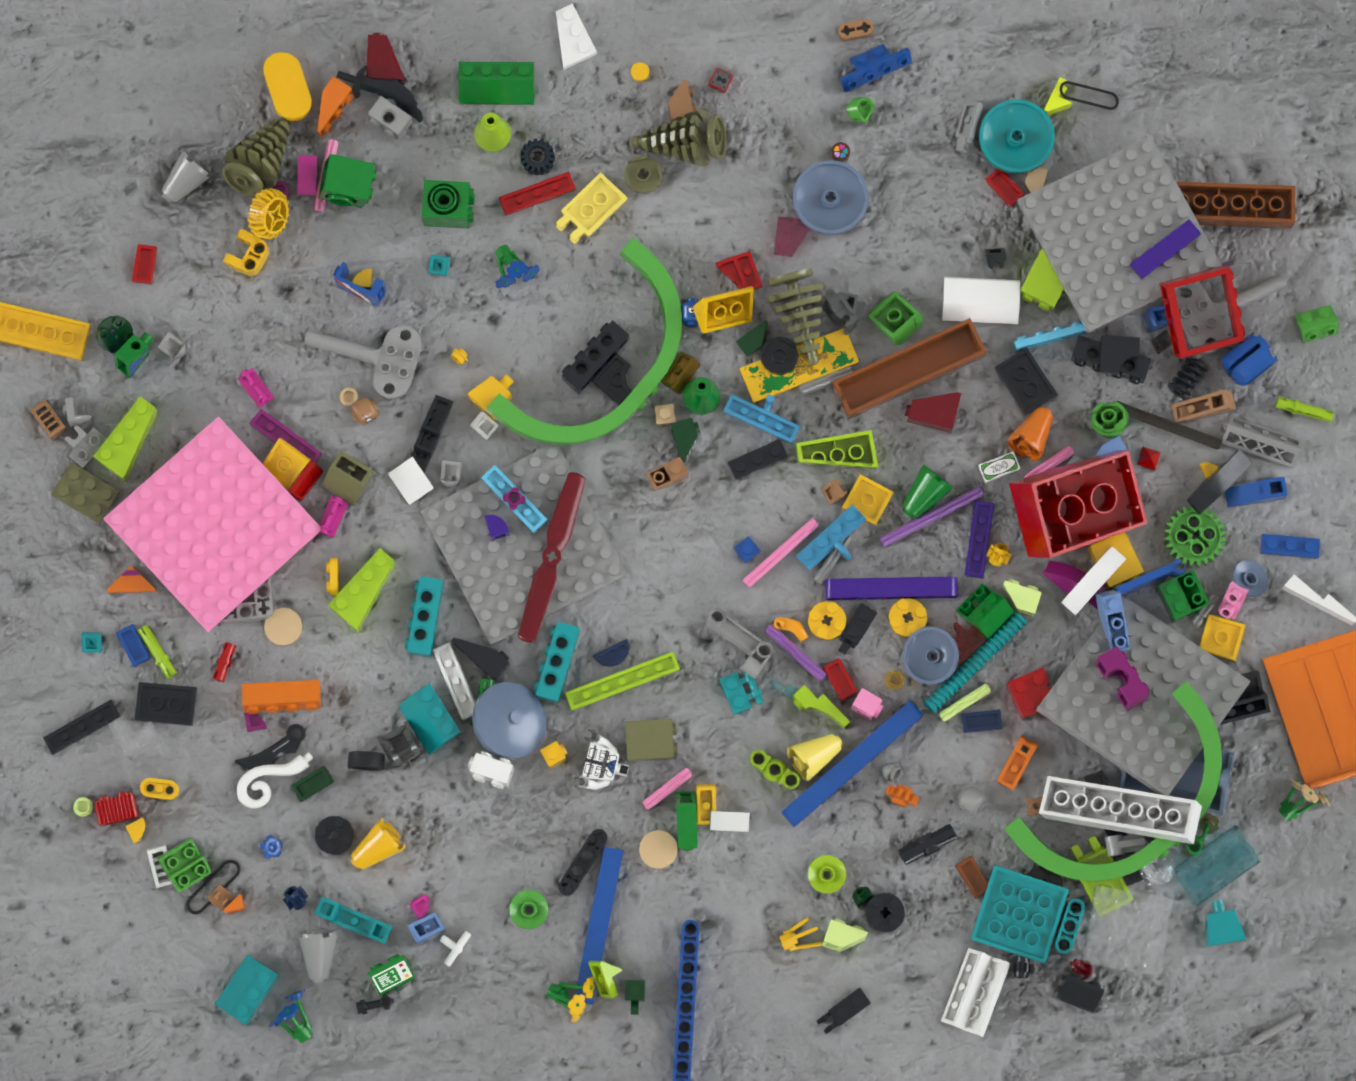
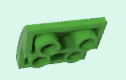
[157,838,212,893]

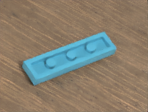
[1013,321,1088,353]
[481,465,548,534]

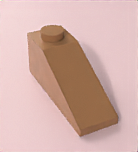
[1171,390,1236,423]

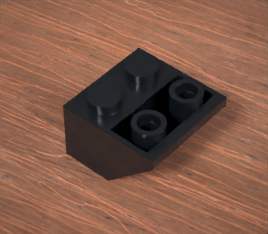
[1056,973,1105,1014]

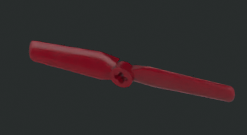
[518,472,586,643]

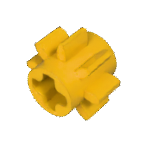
[986,543,1012,567]

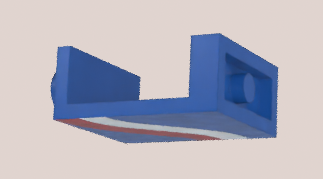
[333,262,387,306]

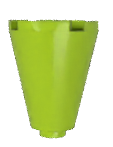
[474,112,511,152]

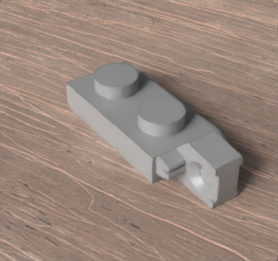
[955,102,983,154]

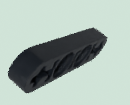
[558,829,608,896]

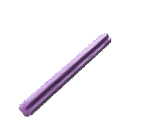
[880,487,984,547]

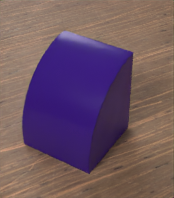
[484,515,510,540]

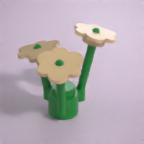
[1278,777,1331,821]

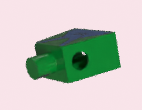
[114,332,153,378]

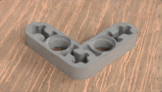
[221,577,274,624]

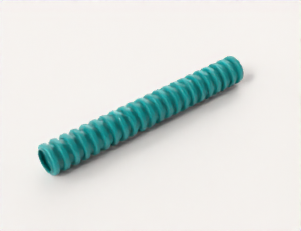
[924,612,1027,713]

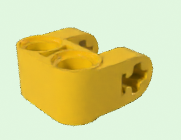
[222,229,269,276]

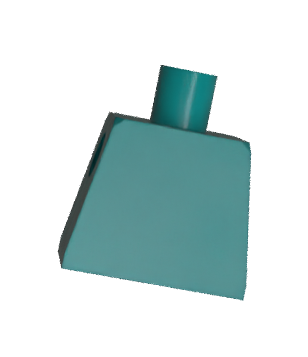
[1205,900,1246,947]

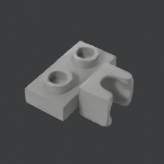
[64,425,107,468]

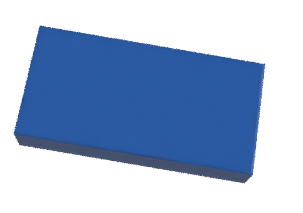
[116,624,151,667]

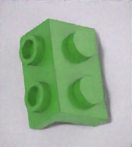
[1294,305,1339,343]

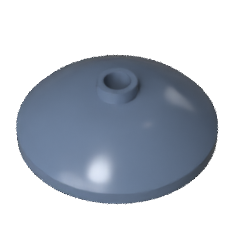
[903,627,959,685]

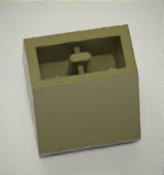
[322,450,375,506]

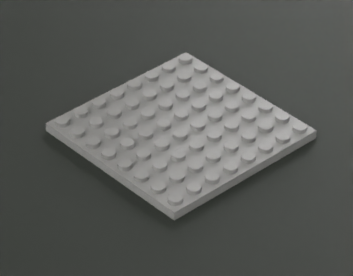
[1017,136,1222,333]
[421,445,627,646]
[1036,596,1251,796]

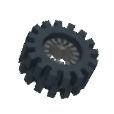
[520,139,555,175]

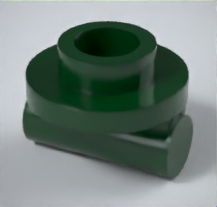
[852,887,874,907]

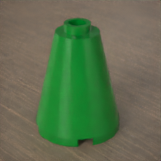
[682,377,720,415]
[903,465,953,518]

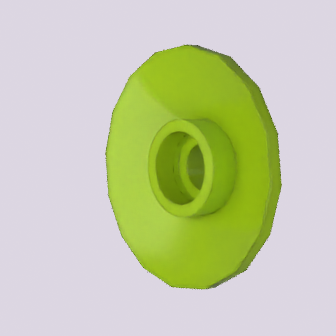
[808,855,846,894]

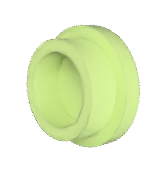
[73,797,93,817]

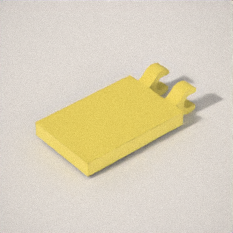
[556,172,628,245]

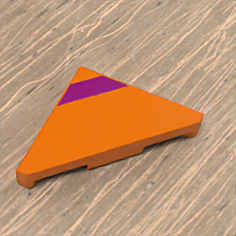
[106,566,157,594]

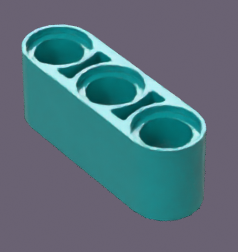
[1054,899,1085,955]

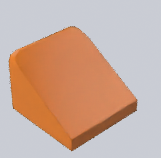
[224,894,246,914]

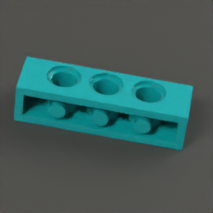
[405,576,444,658]
[533,622,580,704]

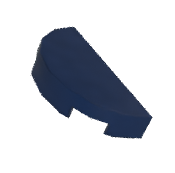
[593,639,629,667]

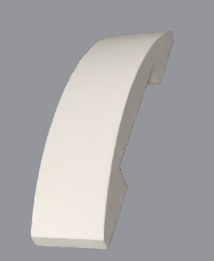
[1061,547,1126,616]

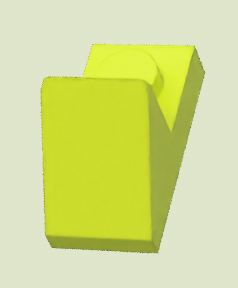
[1044,77,1072,116]

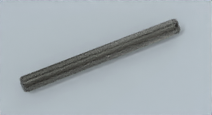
[1116,401,1222,450]

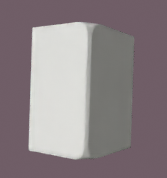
[470,412,499,440]

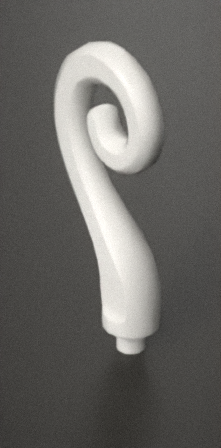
[237,752,313,809]

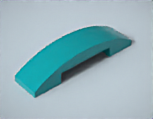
[314,896,393,944]

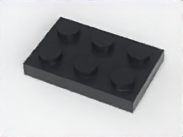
[994,348,1058,416]
[134,682,197,726]

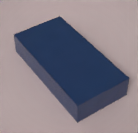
[961,709,1003,733]

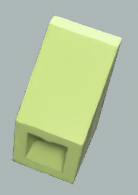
[1002,579,1042,617]
[822,919,868,952]

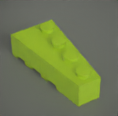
[93,396,158,483]
[795,430,878,469]
[328,548,396,633]

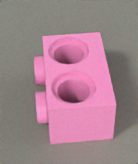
[851,688,883,721]

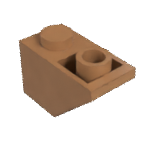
[668,80,696,121]
[646,456,689,491]

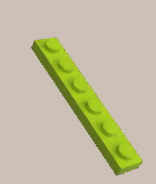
[565,652,680,711]

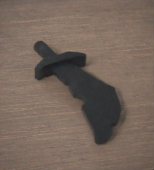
[336,65,423,122]

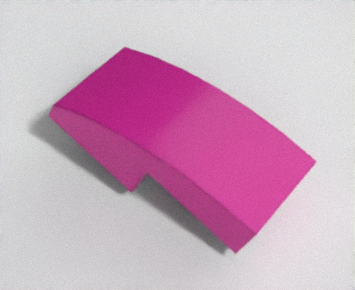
[297,155,317,195]

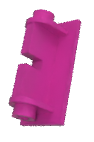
[237,368,275,409]
[319,496,349,538]

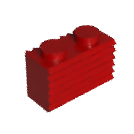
[94,791,139,827]

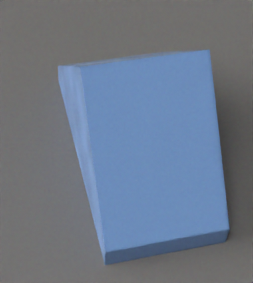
[408,913,445,944]

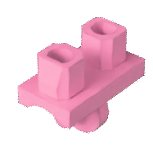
[1218,581,1249,620]

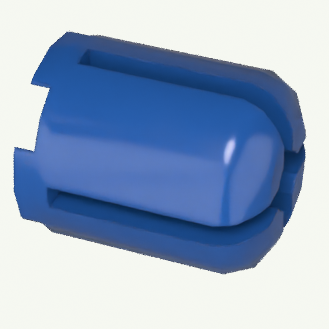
[1222,332,1278,386]

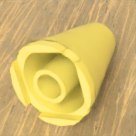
[787,734,843,781]

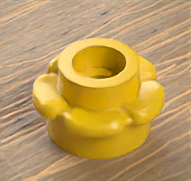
[450,348,468,365]

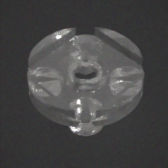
[1138,853,1175,886]

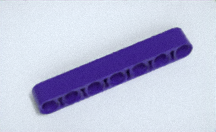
[825,577,958,600]

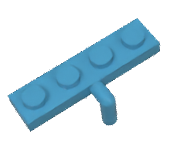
[723,394,800,444]
[796,504,866,571]

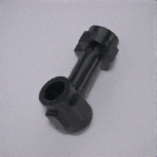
[356,994,394,1015]

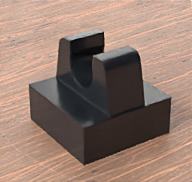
[985,248,1006,269]

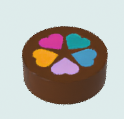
[831,142,850,162]

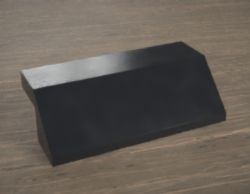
[1220,670,1271,725]

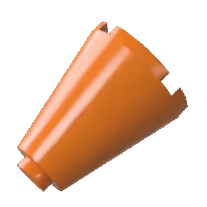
[1007,407,1053,461]

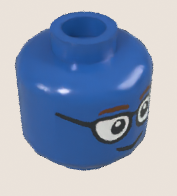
[681,298,699,326]

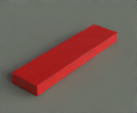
[499,172,576,216]

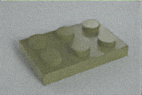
[51,462,120,525]

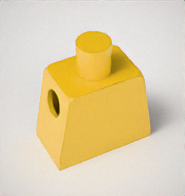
[468,374,514,421]

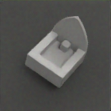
[157,332,186,359]
[63,397,92,426]
[440,459,462,487]

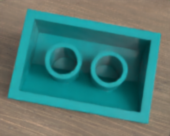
[399,683,462,755]
[215,954,280,1026]

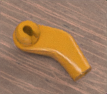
[774,617,809,642]

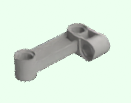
[706,608,773,680]

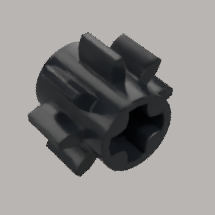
[1010,957,1034,979]

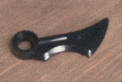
[235,724,306,769]

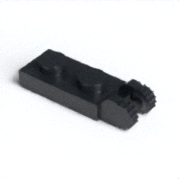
[817,987,871,1034]

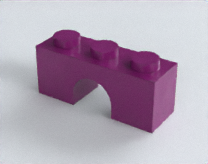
[1095,646,1150,711]

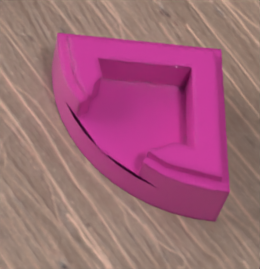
[410,893,429,920]

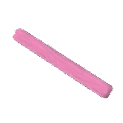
[743,518,818,587]

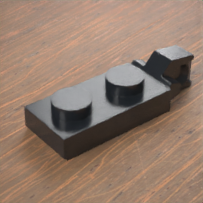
[838,603,877,655]

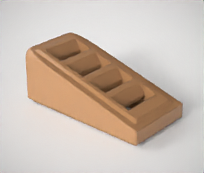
[30,399,68,441]

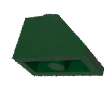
[670,418,700,463]

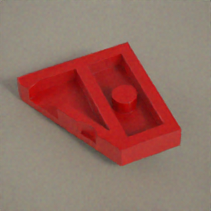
[716,251,763,290]

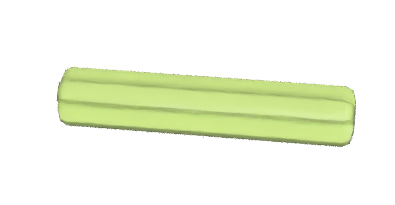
[939,684,991,721]

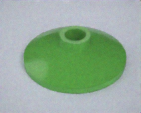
[509,890,548,929]

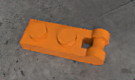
[996,734,1038,791]

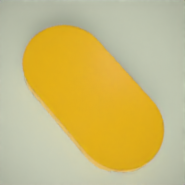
[263,52,312,121]

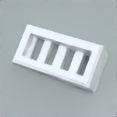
[147,844,172,888]

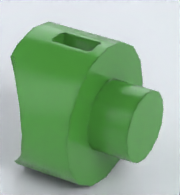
[846,97,875,123]

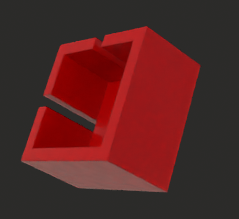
[1006,667,1052,720]

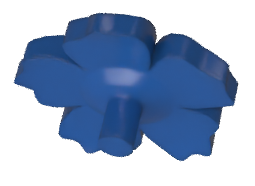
[260,835,282,859]

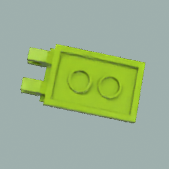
[1069,836,1133,917]

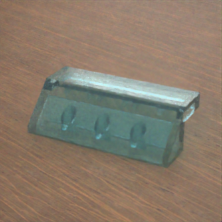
[1173,825,1260,906]

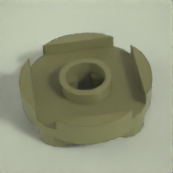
[624,156,662,194]

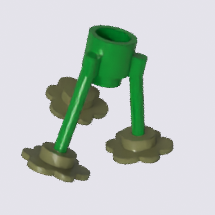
[1184,813,1219,861]

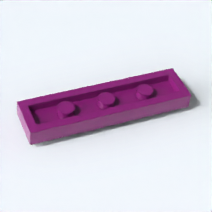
[249,409,322,463]

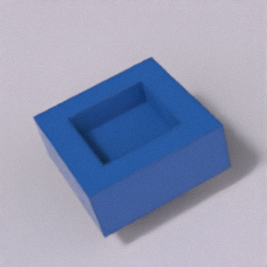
[734,536,761,564]

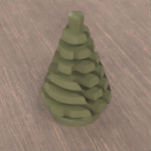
[631,108,727,167]
[222,117,292,198]
[765,268,824,366]

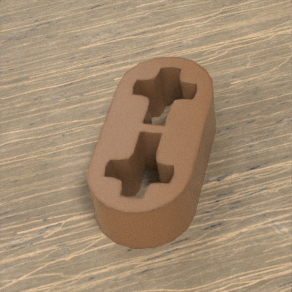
[838,19,873,41]

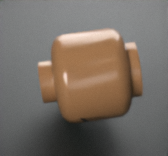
[350,397,380,425]

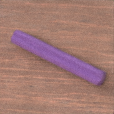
[765,624,826,681]

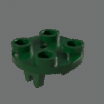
[96,315,134,354]

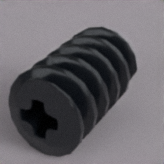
[1168,358,1208,400]

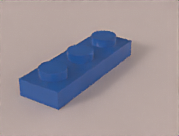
[1260,534,1320,559]

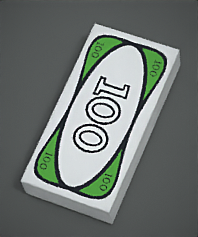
[978,451,1020,483]

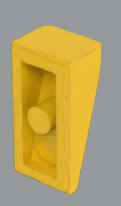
[696,784,716,825]

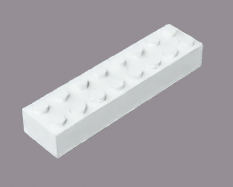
[1039,776,1202,844]

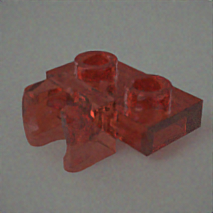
[952,622,986,667]

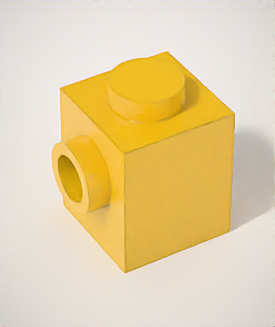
[540,741,568,769]

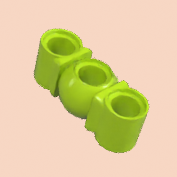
[750,750,800,791]

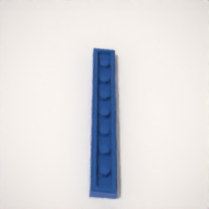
[575,847,624,1004]

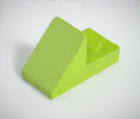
[588,961,622,998]

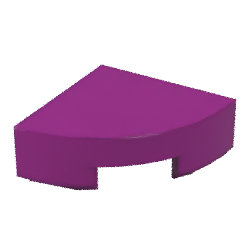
[244,713,267,732]

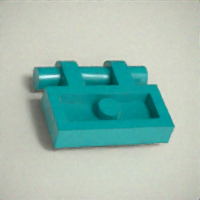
[719,672,764,715]

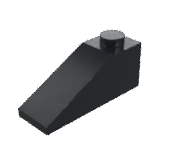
[451,638,510,681]

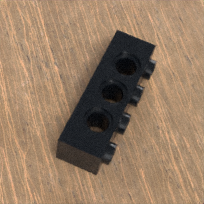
[562,320,630,394]
[1070,335,1152,384]

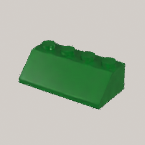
[458,62,535,105]

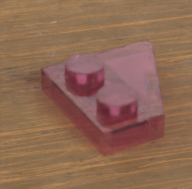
[774,216,810,257]

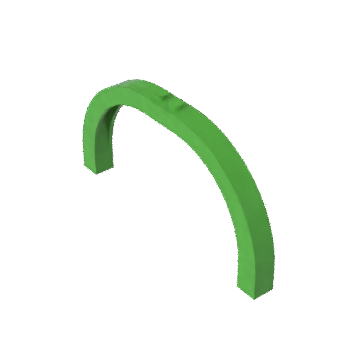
[486,237,682,446]
[1004,681,1222,881]

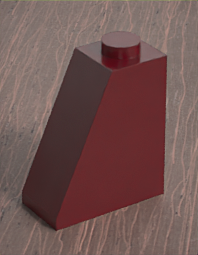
[366,33,405,85]
[904,392,961,433]

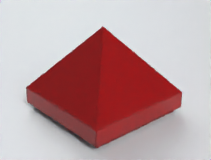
[1137,447,1161,470]

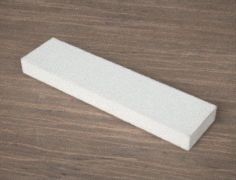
[433,642,476,720]

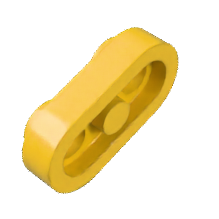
[326,558,339,596]
[140,778,180,800]

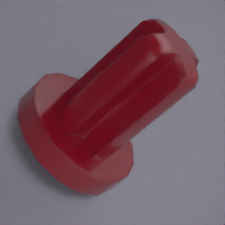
[1070,959,1093,980]

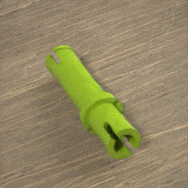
[1275,396,1334,423]
[138,625,178,680]

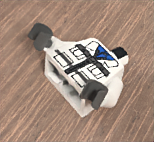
[574,729,629,790]

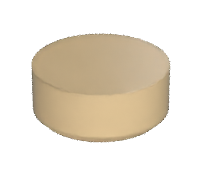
[339,387,359,407]

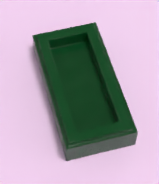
[291,766,334,802]

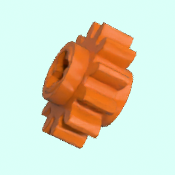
[885,784,919,808]

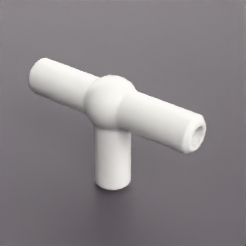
[440,931,471,967]

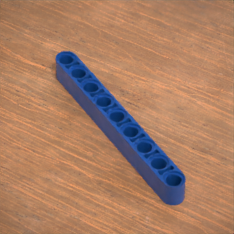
[781,701,923,827]
[673,920,699,1081]

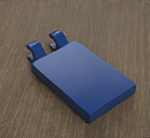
[1115,559,1186,596]

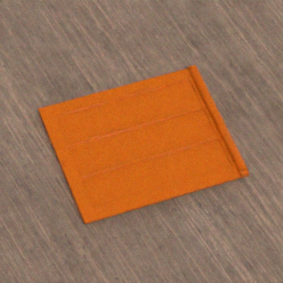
[1262,630,1356,789]

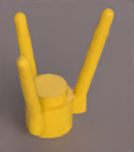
[779,917,823,952]

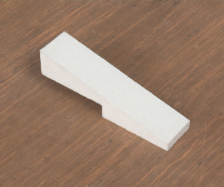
[1281,575,1356,626]

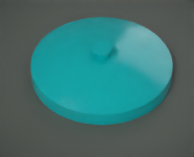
[979,99,1055,174]

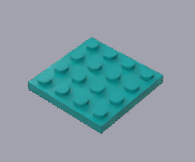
[970,864,1069,964]

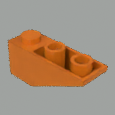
[317,76,354,138]

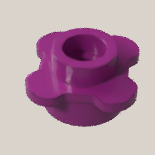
[503,487,526,510]

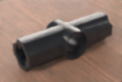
[898,824,958,865]

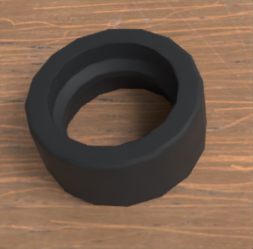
[348,751,385,771]

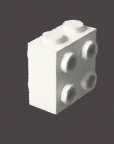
[468,751,515,789]

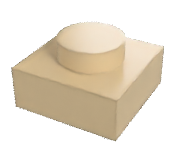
[655,404,676,426]

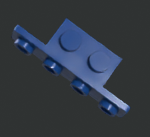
[840,44,912,93]

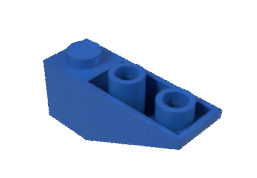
[1225,477,1288,508]

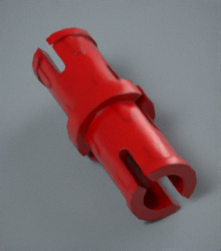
[212,642,237,683]

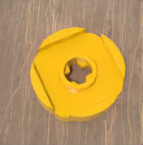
[888,598,927,638]
[808,601,846,641]

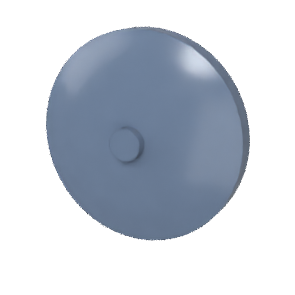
[793,160,869,235]
[472,682,546,760]

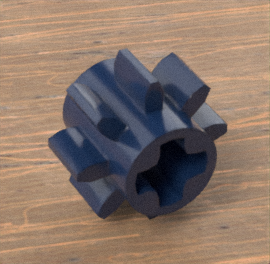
[283,886,308,910]

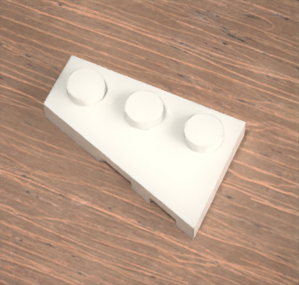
[556,3,597,70]

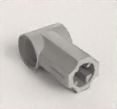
[1105,834,1146,857]

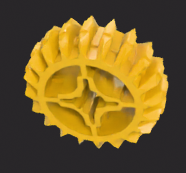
[247,188,290,240]

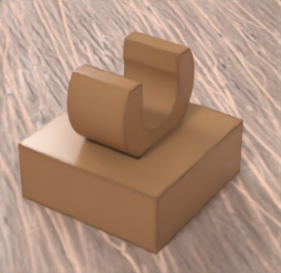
[821,479,848,505]
[207,883,234,911]

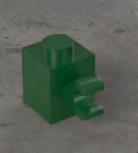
[625,980,645,1015]

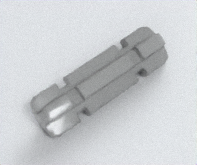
[1191,592,1219,627]

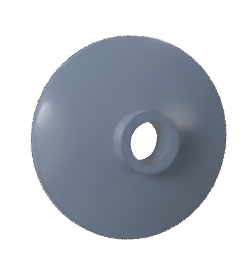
[1233,560,1268,597]

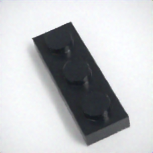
[728,439,788,480]

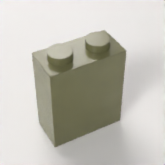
[625,719,678,762]

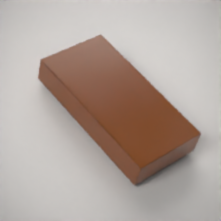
[955,855,988,899]

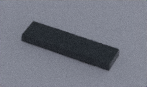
[43,700,121,755]

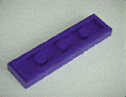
[1130,219,1201,280]
[964,500,994,579]

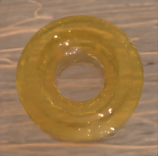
[885,671,904,690]

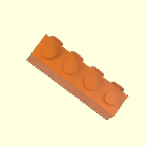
[242,679,322,714]

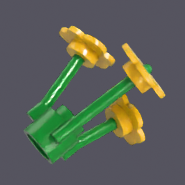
[547,977,595,1023]

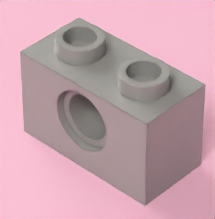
[368,96,413,140]

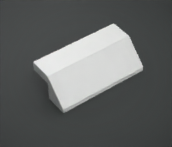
[942,277,1020,324]
[941,948,1011,1037]

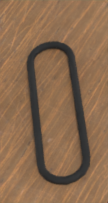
[1060,81,1119,110]
[186,860,240,914]

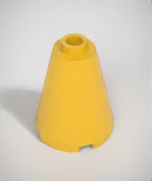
[351,818,406,870]

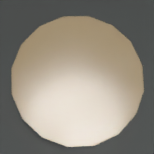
[264,608,303,646]
[639,830,678,869]

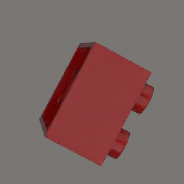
[1009,450,1148,558]

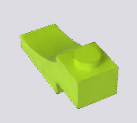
[793,685,850,729]

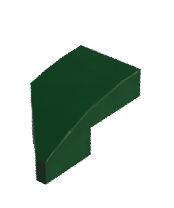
[736,320,768,357]

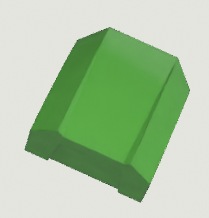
[867,291,923,346]

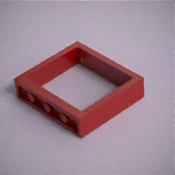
[1159,265,1245,358]

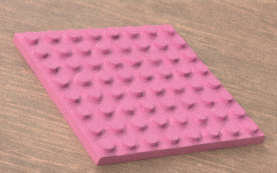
[103,416,322,633]

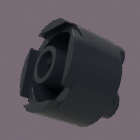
[865,893,905,934]

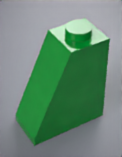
[676,791,698,851]

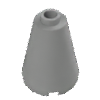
[161,150,212,203]
[298,929,338,983]

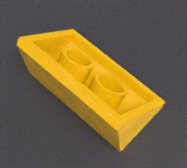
[693,286,754,333]

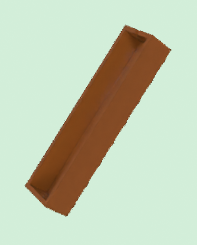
[832,318,987,420]

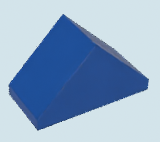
[1143,305,1168,333]

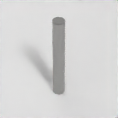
[1250,1011,1305,1047]

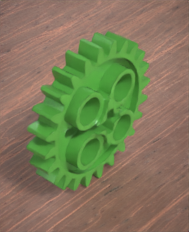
[1163,506,1226,568]

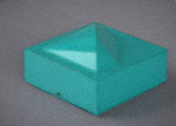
[428,254,451,276]
[81,632,102,653]

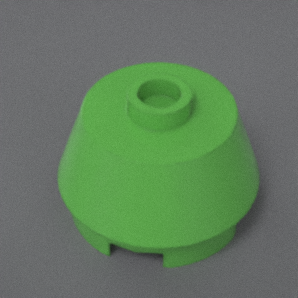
[1091,401,1129,439]

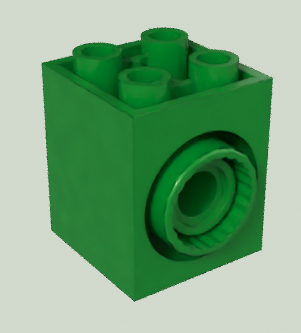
[318,154,377,208]
[422,180,475,229]

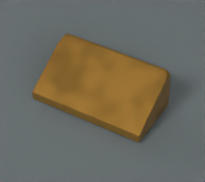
[661,351,700,394]

